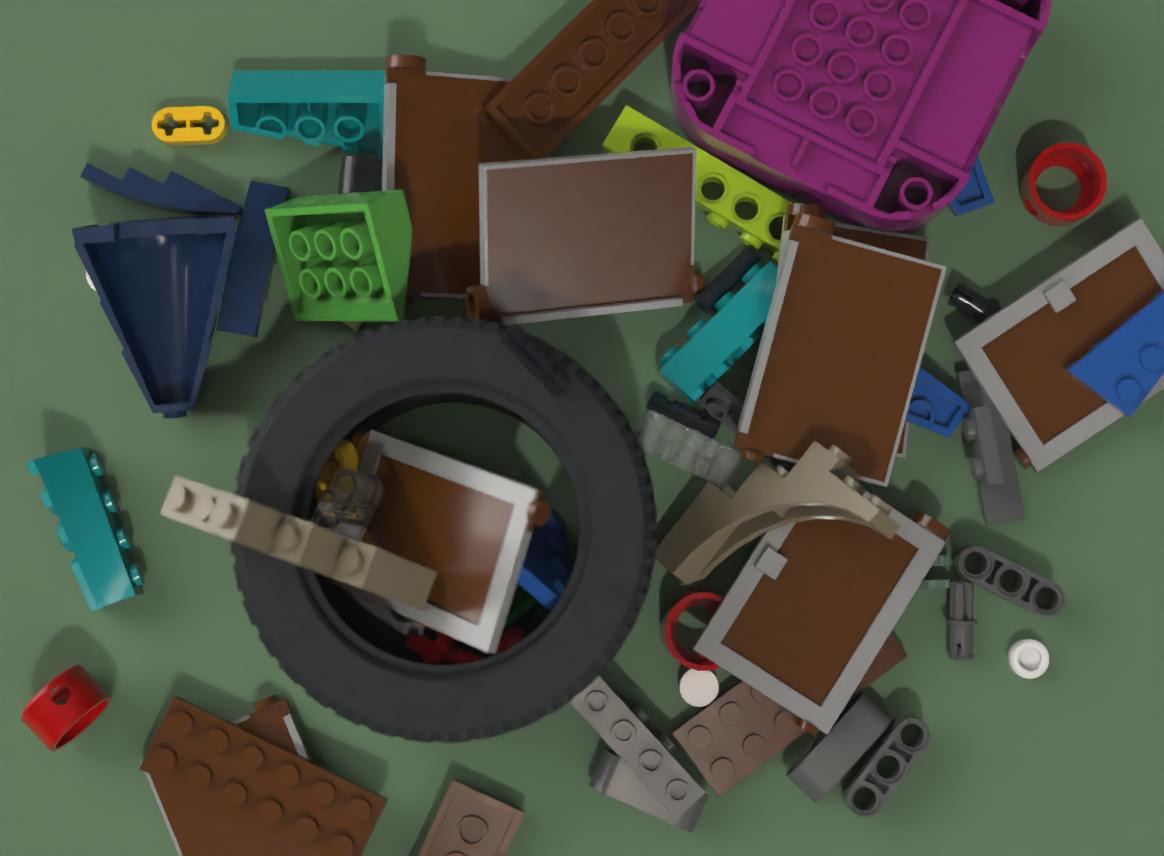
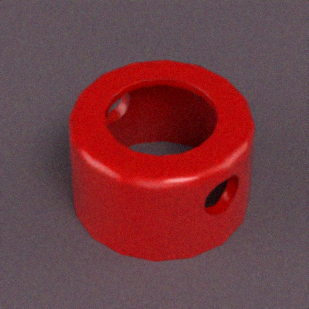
[1020,143,1107,226]
[660,590,724,671]
[21,664,112,752]

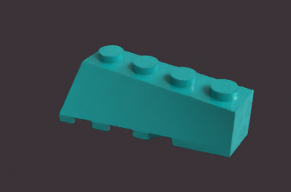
[227,71,385,159]
[658,261,777,406]
[26,447,145,612]

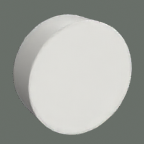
[1007,639,1049,679]
[679,668,719,707]

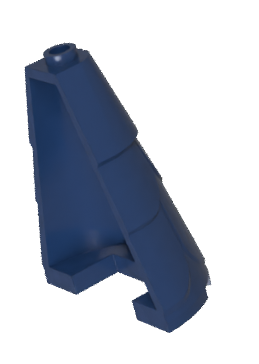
[72,215,236,419]

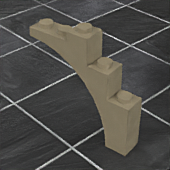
[655,441,901,589]
[160,475,437,611]

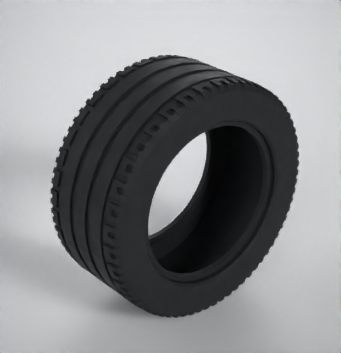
[231,316,657,743]

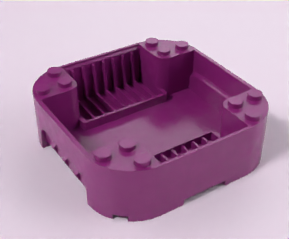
[671,0,1051,233]

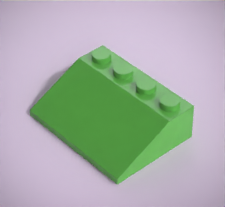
[265,189,413,322]

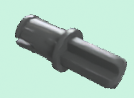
[946,581,977,660]

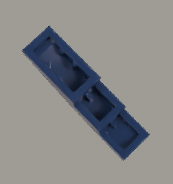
[80,163,243,219]
[216,181,290,338]

